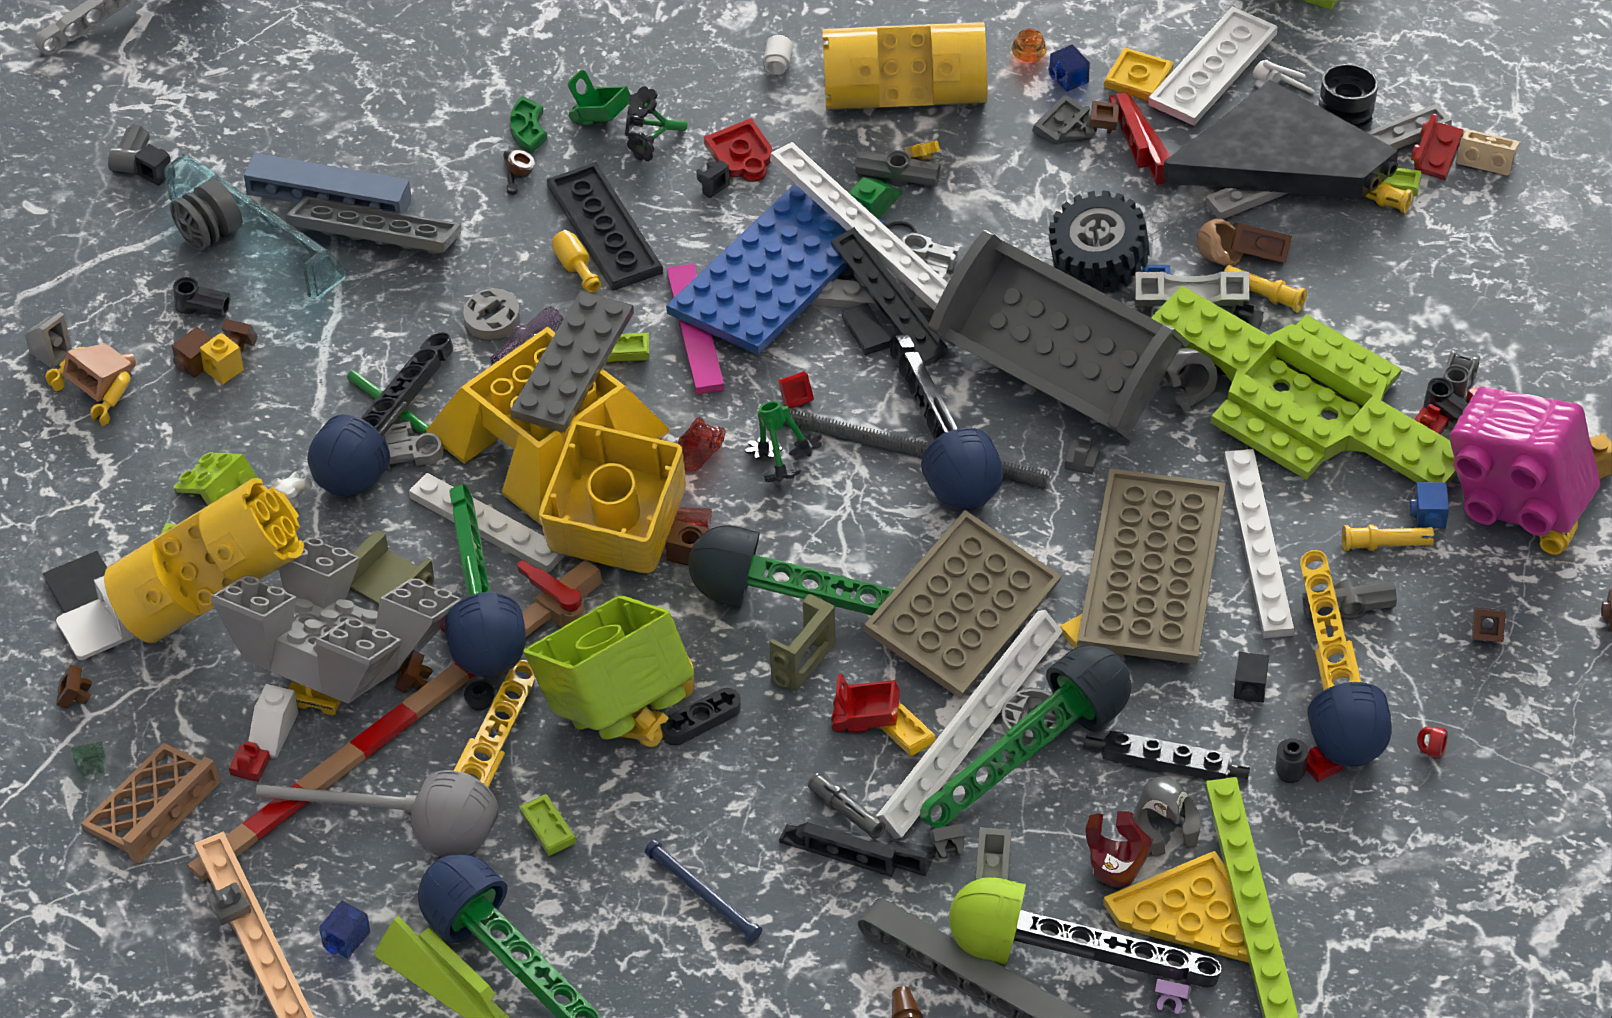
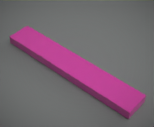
[667,263,724,395]

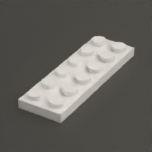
[1148,6,1278,126]

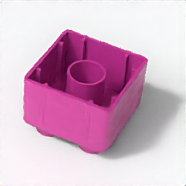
[1450,386,1600,536]

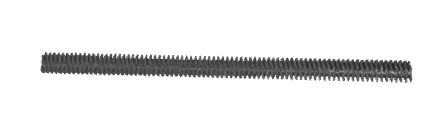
[783,408,1051,489]

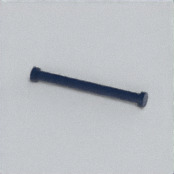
[644,839,762,943]

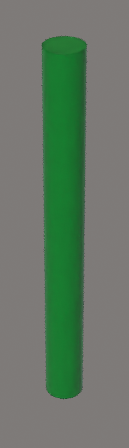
[347,370,429,434]

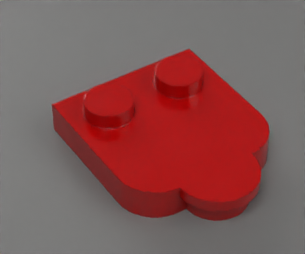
[704,118,773,182]

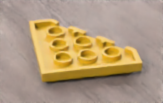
[1103,851,1249,963]

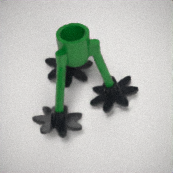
[745,401,822,482]

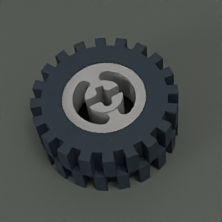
[1048,190,1150,293]

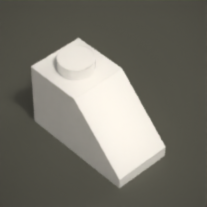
[248,684,299,759]

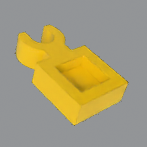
[905,140,940,161]

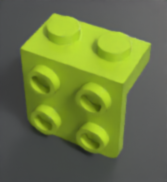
[174,452,258,505]

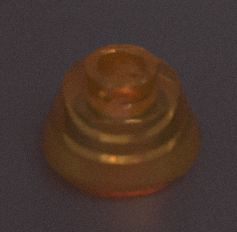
[1011,28,1048,63]

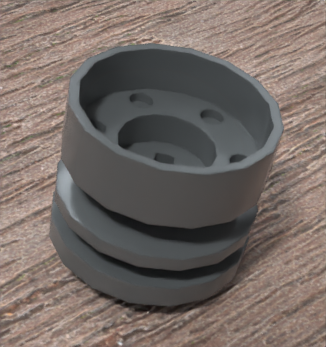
[170,178,243,251]

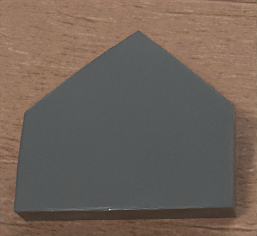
[1032,94,1095,144]

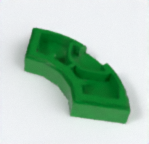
[510,96,547,154]

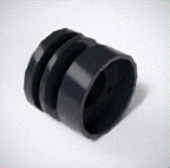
[1318,63,1378,131]

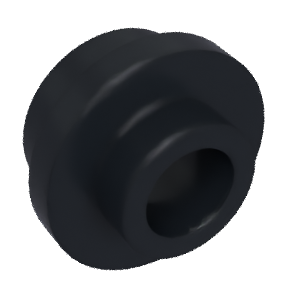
[464,681,494,710]

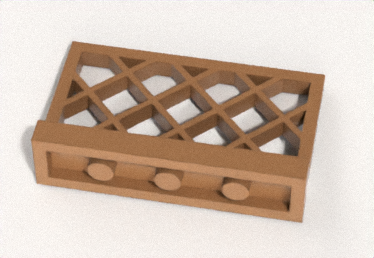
[81,743,222,864]

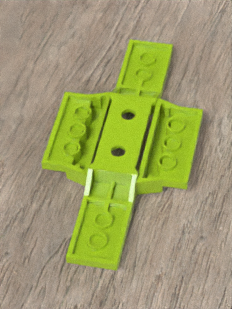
[1151,285,1457,485]

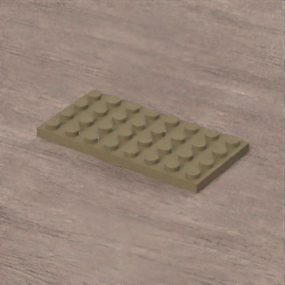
[1077,468,1226,664]

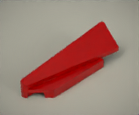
[1109,92,1171,185]

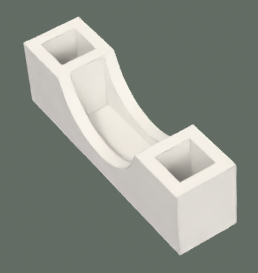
[1135,272,1249,306]

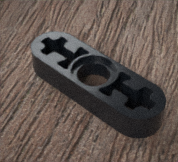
[661,688,741,746]

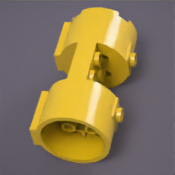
[823,22,988,110]
[104,478,304,643]

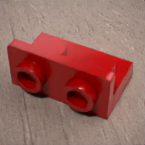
[1411,114,1464,180]

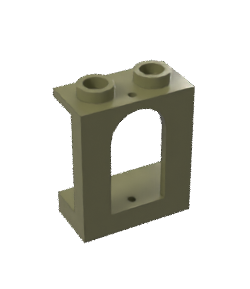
[769,594,836,692]

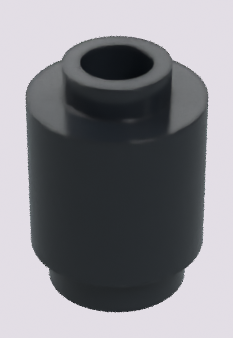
[1275,738,1308,783]

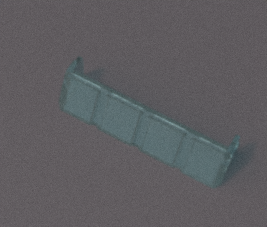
[164,154,348,299]

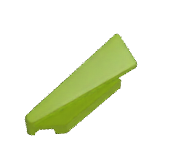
[374,915,509,1018]

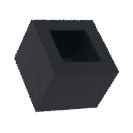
[135,144,173,186]

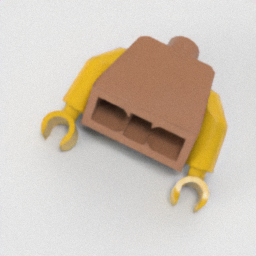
[45,344,136,426]

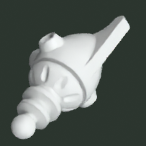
[272,472,312,508]

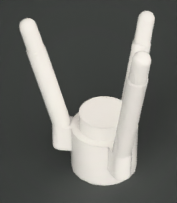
[1253,60,1314,94]

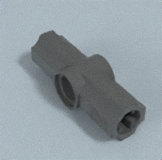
[856,150,941,187]
[1302,579,1397,619]

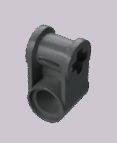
[1443,349,1481,399]

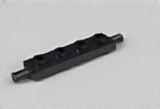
[1084,730,1250,780]

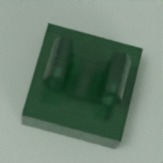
[71,742,106,776]

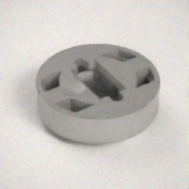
[463,288,521,340]
[1002,689,1055,746]

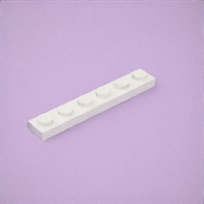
[409,473,565,573]

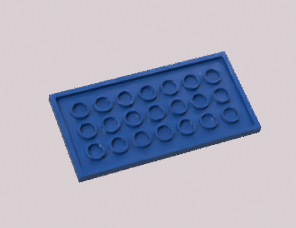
[666,183,885,355]

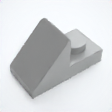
[976,827,1012,880]

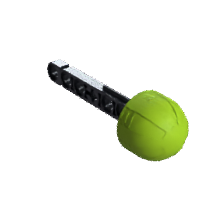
[949,877,1222,988]

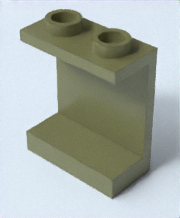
[349,529,434,606]

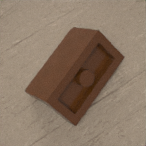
[1230,222,1292,263]

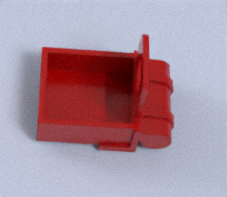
[831,674,900,733]

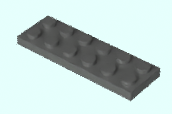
[286,196,461,254]
[510,291,634,433]

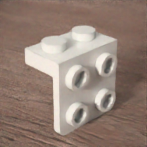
[56,576,134,660]

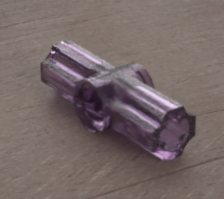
[490,306,564,365]

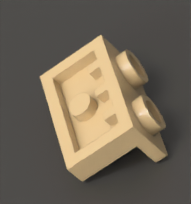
[1456,129,1520,175]

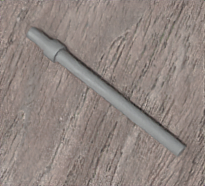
[256,784,417,814]

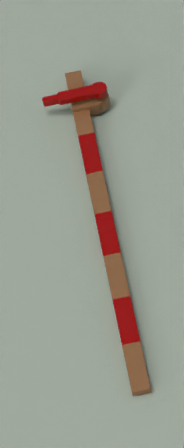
[187,560,603,882]

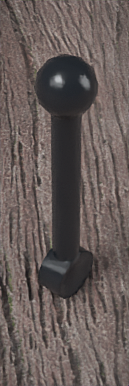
[503,150,518,195]

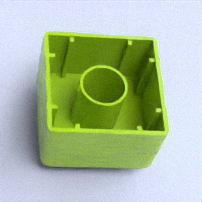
[523,596,694,739]

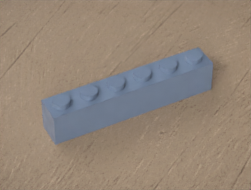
[244,153,412,214]

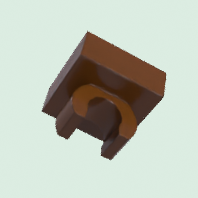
[1089,100,1119,134]
[221,319,258,353]
[394,650,433,693]
[56,665,92,708]

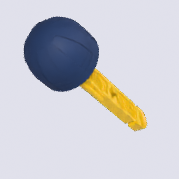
[1300,550,1392,767]

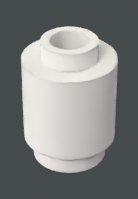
[763,35,793,75]

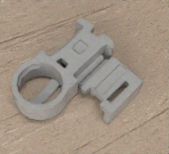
[902,233,959,279]
[385,421,443,471]

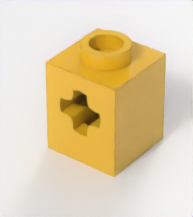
[200,333,244,385]

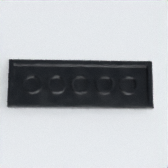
[547,162,663,291]

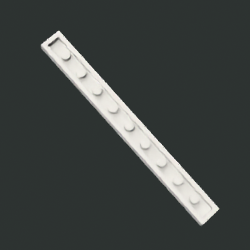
[770,142,948,311]
[876,610,1063,839]

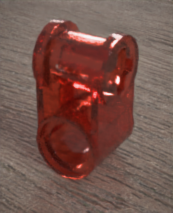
[678,417,726,471]

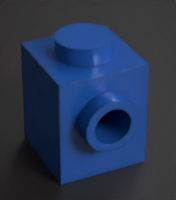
[1410,482,1449,529]

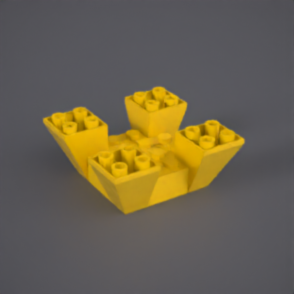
[426,327,670,526]

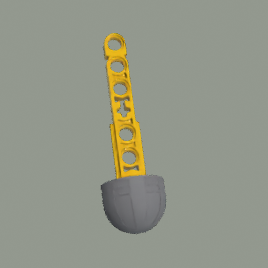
[411,660,536,857]

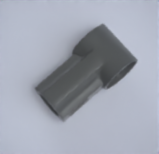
[108,124,150,175]

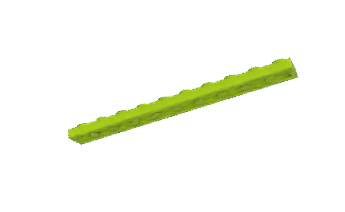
[1205,777,1299,1018]

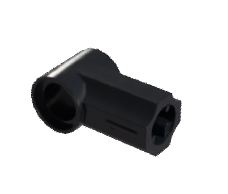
[173,277,231,316]
[1423,377,1469,425]

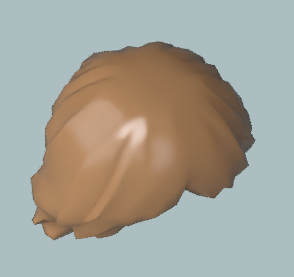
[1196,219,1245,267]

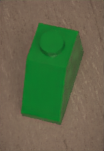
[849,177,902,219]

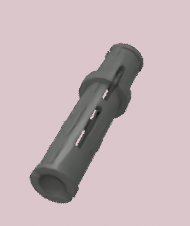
[808,773,886,839]

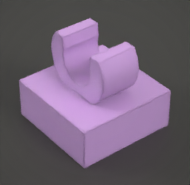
[1155,979,1191,1014]

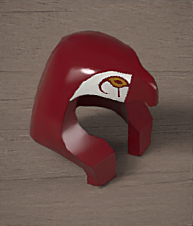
[1085,811,1153,888]

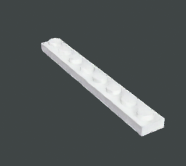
[1224,449,1294,639]

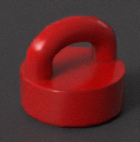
[1417,726,1448,759]

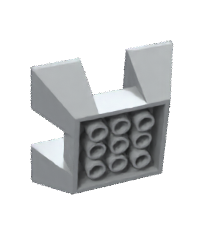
[211,537,462,704]

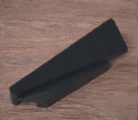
[779,822,936,877]

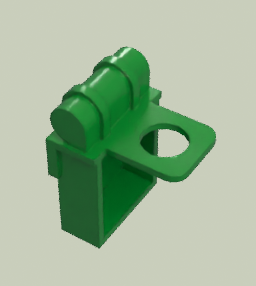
[568,70,631,125]

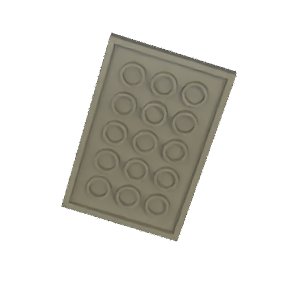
[862,510,1062,699]

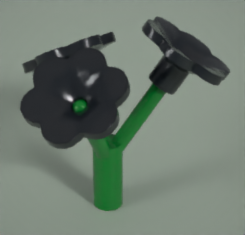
[625,86,687,162]

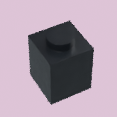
[1233,652,1270,703]

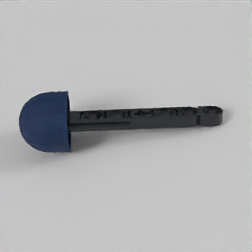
[307,332,454,497]
[890,335,1003,509]

